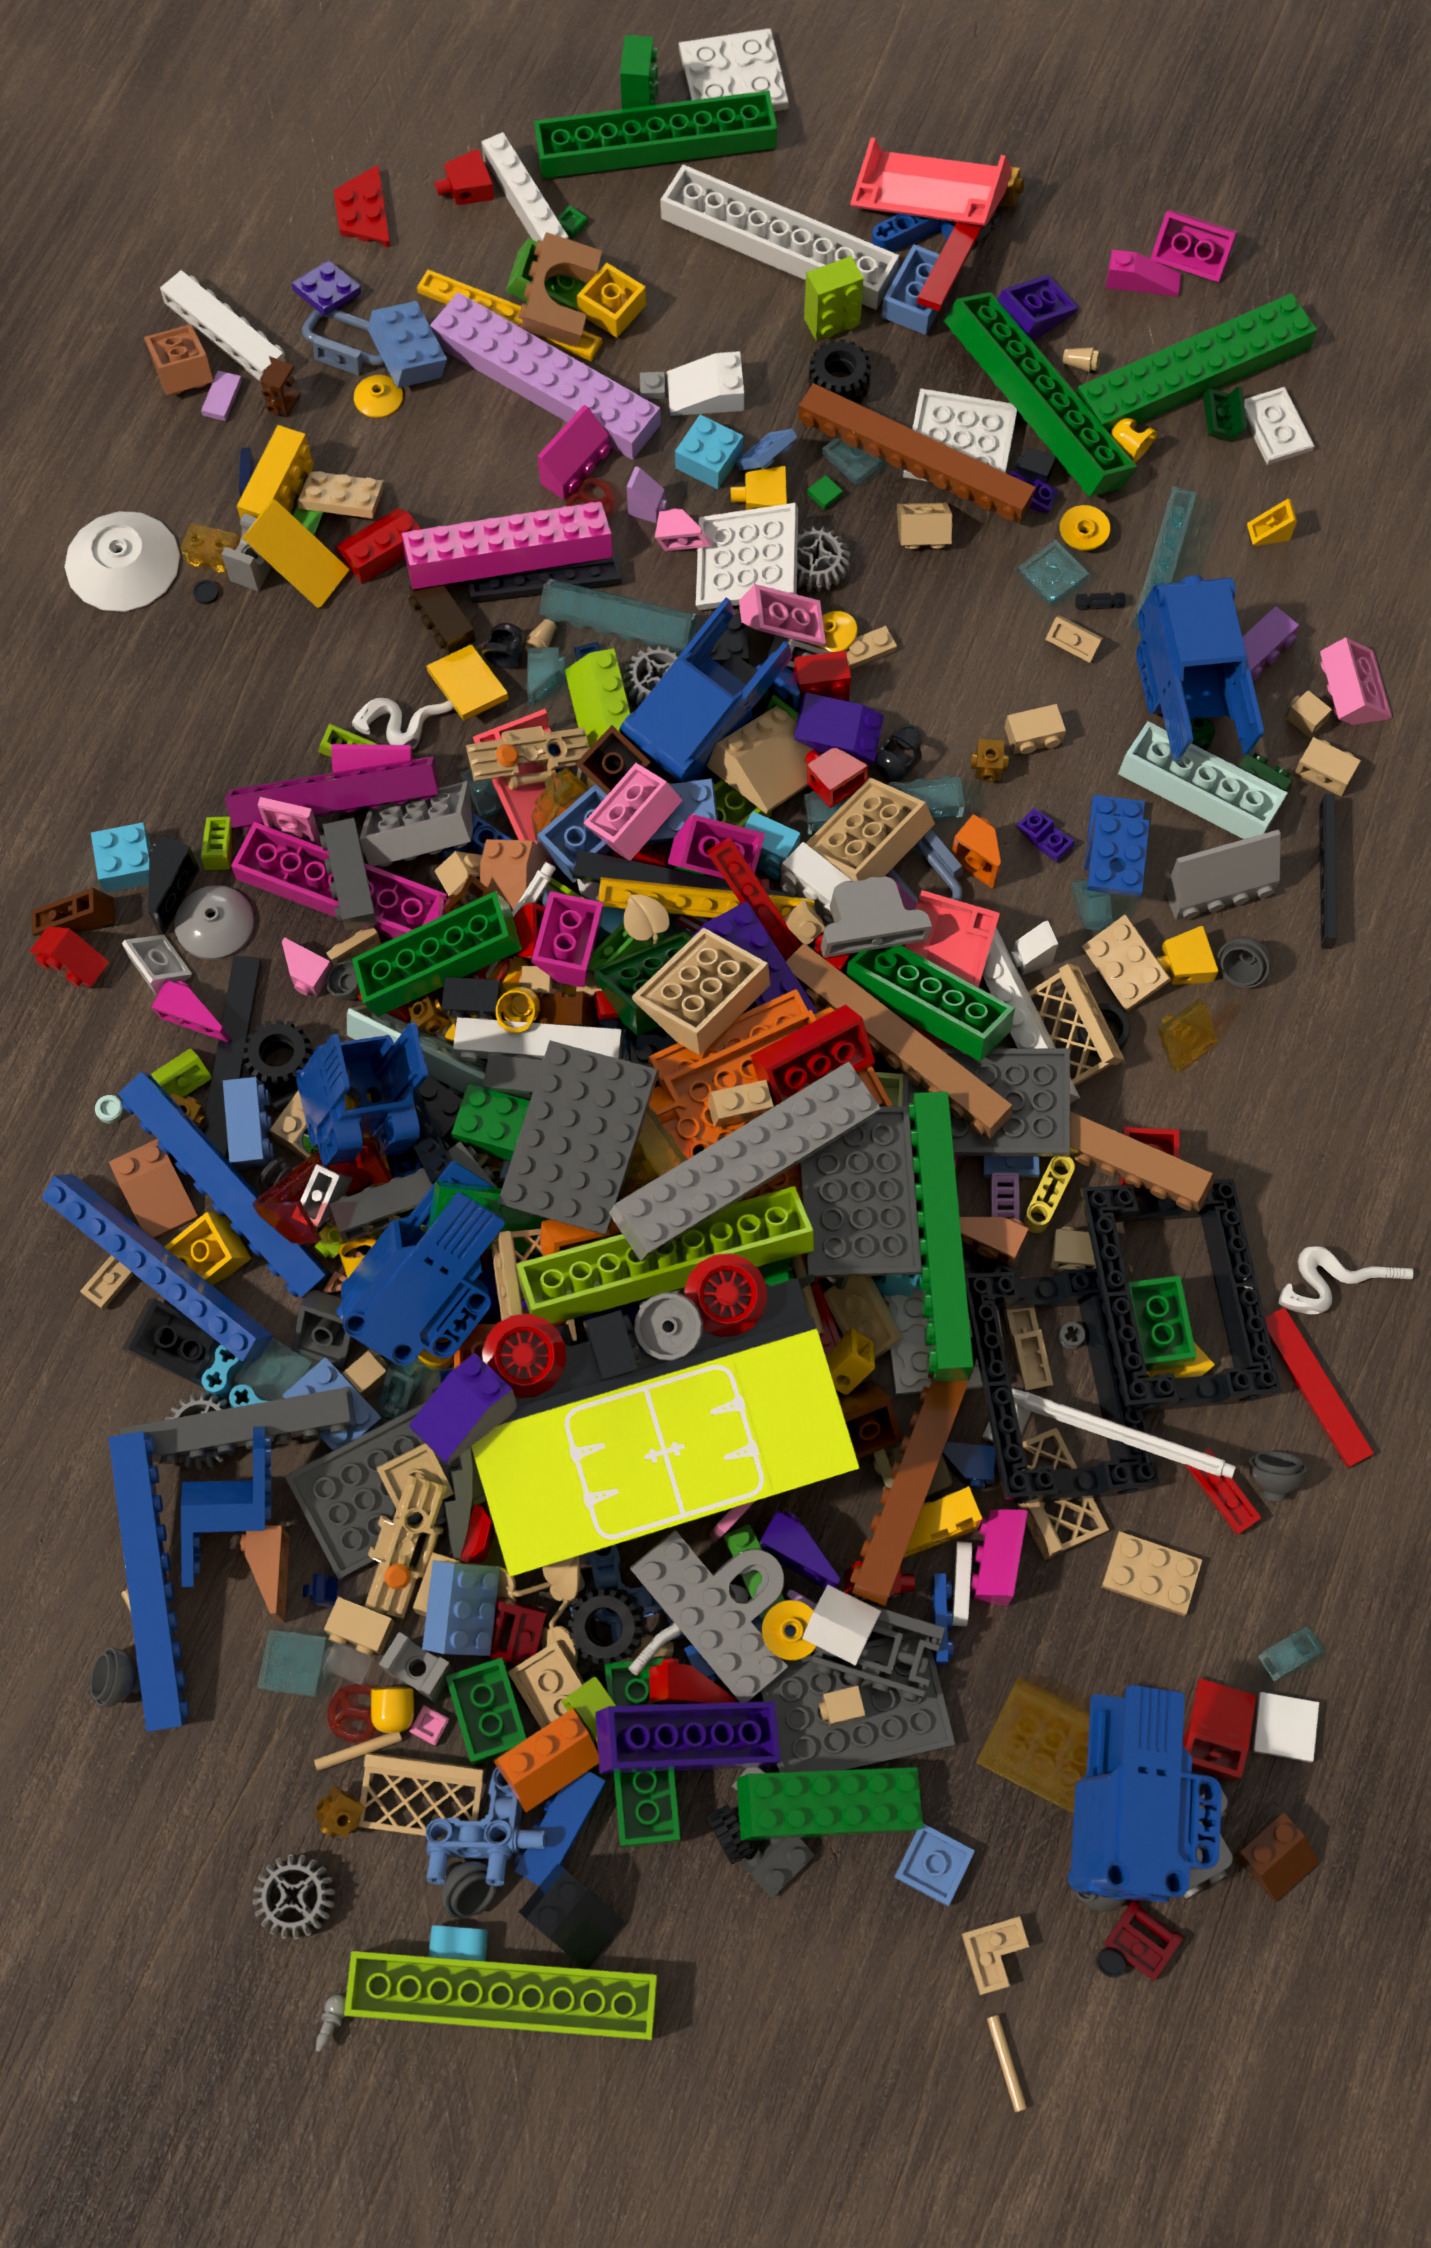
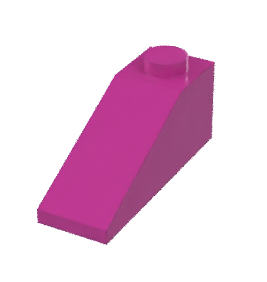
[1106,249,1181,297]
[151,980,231,1043]

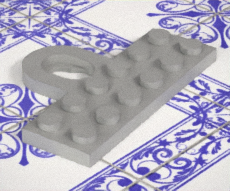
[630,1530,788,1702]

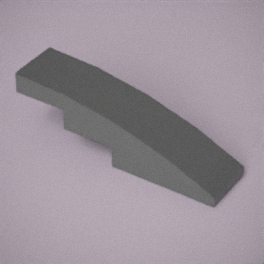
[443,1447,473,1560]

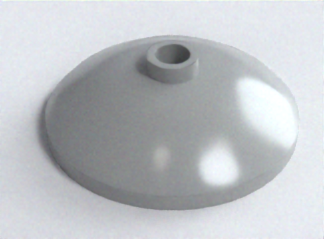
[174,885,255,960]

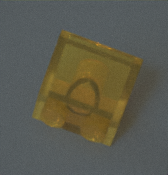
[531,768,590,841]

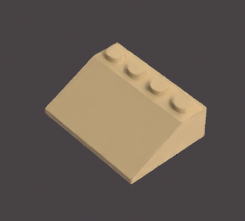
[706,706,814,814]
[805,778,935,882]
[632,927,770,1055]

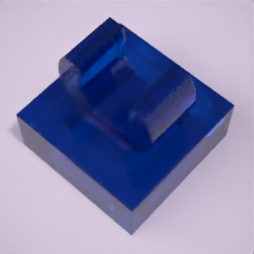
[303,1573,338,1608]

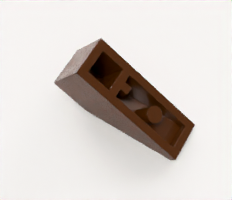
[31,888,115,936]

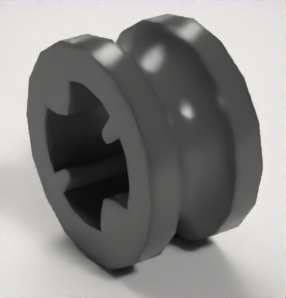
[1058,1322,1085,1350]

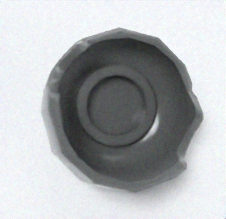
[327,960,360,1000]

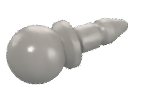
[316,1995,346,2052]

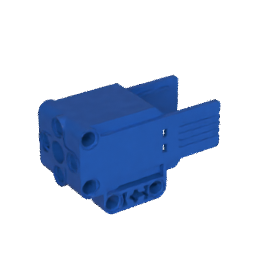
[1136,575,1264,762]
[619,597,793,783]
[296,1022,428,1166]
[336,1161,505,1365]
[1068,1685,1222,1902]

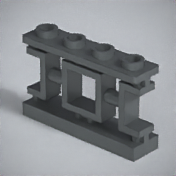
[811,1604,945,1702]

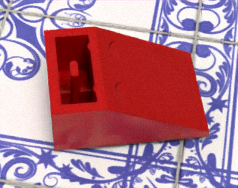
[1183,1678,1256,1782]

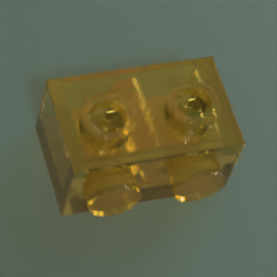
[181,523,240,572]

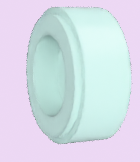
[95,1095,124,1124]

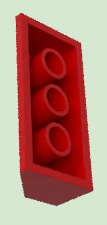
[750,1005,875,1107]

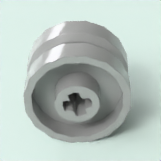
[635,1293,704,1360]

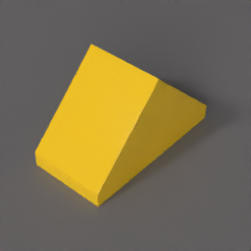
[1247,498,1297,546]

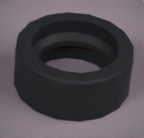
[1077,1003,1130,1057]

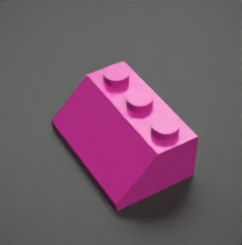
[1150,209,1238,282]
[537,405,610,500]
[331,744,414,773]
[668,814,765,878]
[532,891,603,988]
[970,1510,1028,1607]

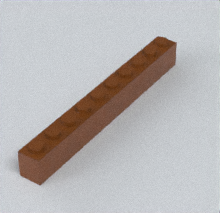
[798,383,1036,524]
[850,1336,977,1606]

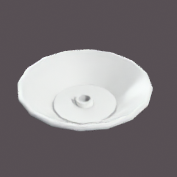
[65,511,180,612]

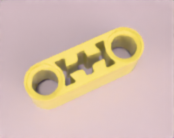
[1024,1156,1075,1233]

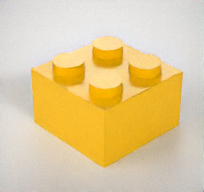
[577,263,646,338]

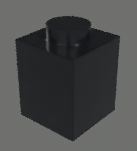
[1015,447,1056,484]

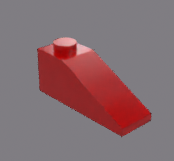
[650,1659,739,1705]

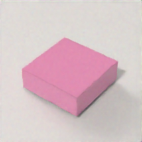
[409,1705,450,1746]

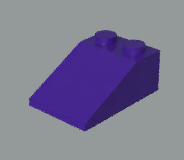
[997,275,1079,341]
[793,692,884,765]
[409,1353,518,1465]
[760,1511,840,1589]

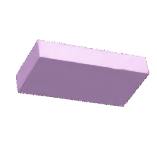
[201,371,242,421]

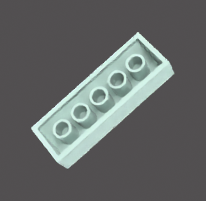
[1118,721,1287,839]
[347,1005,487,1095]

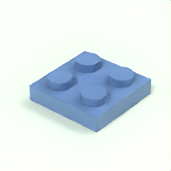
[734,429,797,471]
[894,1823,975,1907]

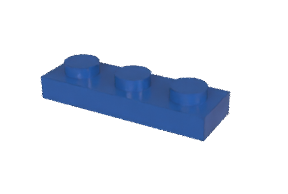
[932,1573,953,1666]

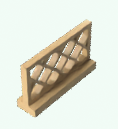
[1028,964,1125,1086]
[491,1229,577,1341]
[995,1428,1109,1560]
[357,1753,486,1838]

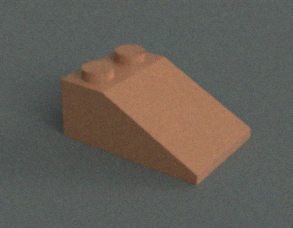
[144,324,214,395]
[480,839,547,912]
[109,1139,199,1239]
[960,1217,1029,1267]
[241,1525,291,1623]

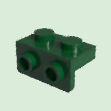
[1203,387,1247,442]
[1238,752,1293,792]

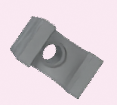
[222,513,272,592]
[379,1632,454,1703]

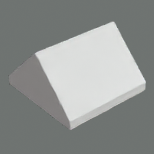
[122,935,192,996]
[802,1585,881,1665]

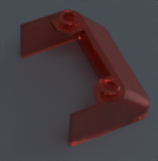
[252,1142,393,1245]

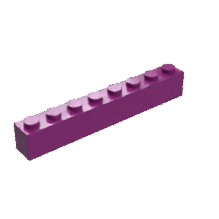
[225,756,441,829]

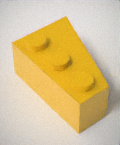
[903,1487,982,1558]

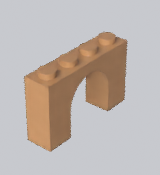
[518,232,602,347]

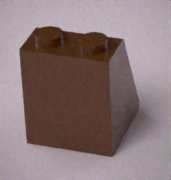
[575,725,653,795]
[837,1380,902,1459]

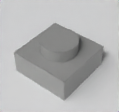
[640,372,665,399]

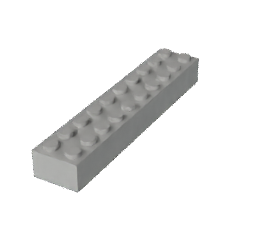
[609,1062,881,1261]

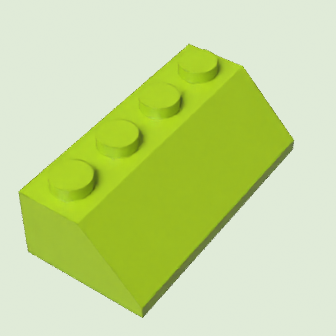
[565,648,630,748]

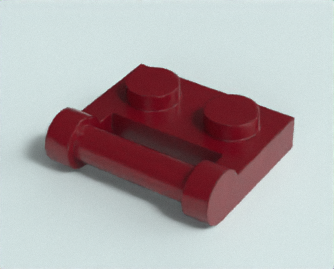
[487,1597,547,1665]
[1103,1900,1184,1982]

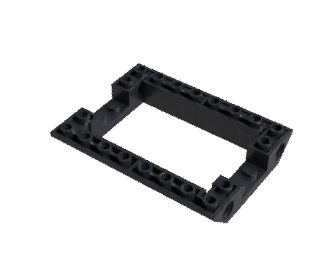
[1080,1179,1282,1412]
[965,1268,1160,1504]

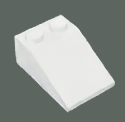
[667,352,744,416]

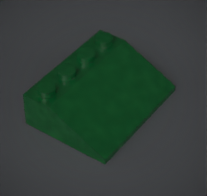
[592,932,692,1036]

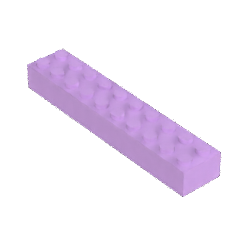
[430,292,661,460]

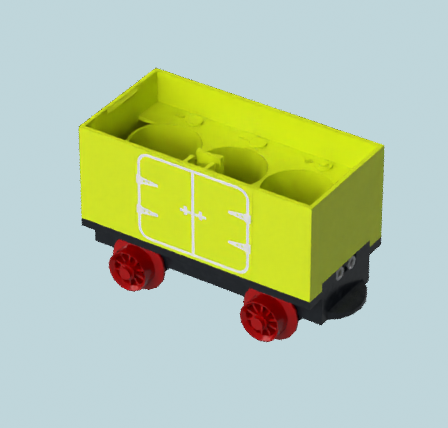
[432,1253,859,1577]

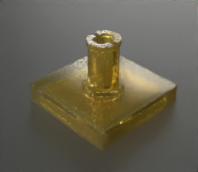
[1158,998,1218,1072]

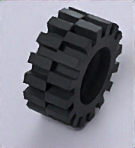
[706,1804,753,1865]

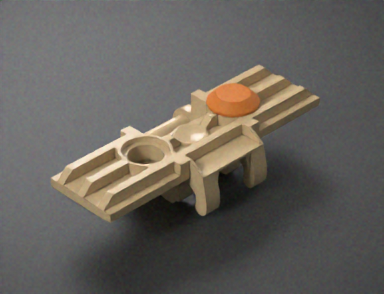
[466,726,589,790]
[364,1475,447,1619]

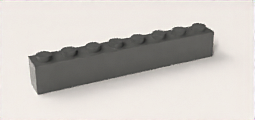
[120,1387,356,1464]

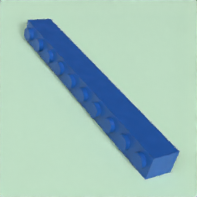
[118,1071,332,1298]
[41,1174,274,1362]
[108,1431,190,1732]

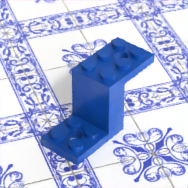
[1084,795,1150,897]
[181,1426,271,1587]

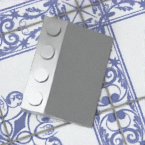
[359,781,473,867]
[1165,830,1281,920]

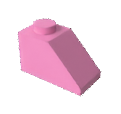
[655,509,711,551]
[282,937,332,997]

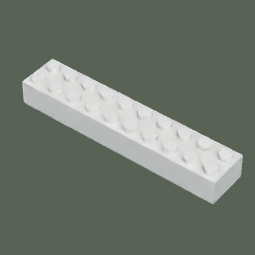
[661,165,899,310]

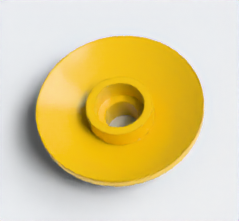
[354,375,403,418]
[1060,505,1110,550]
[809,611,858,652]
[762,1600,816,1660]

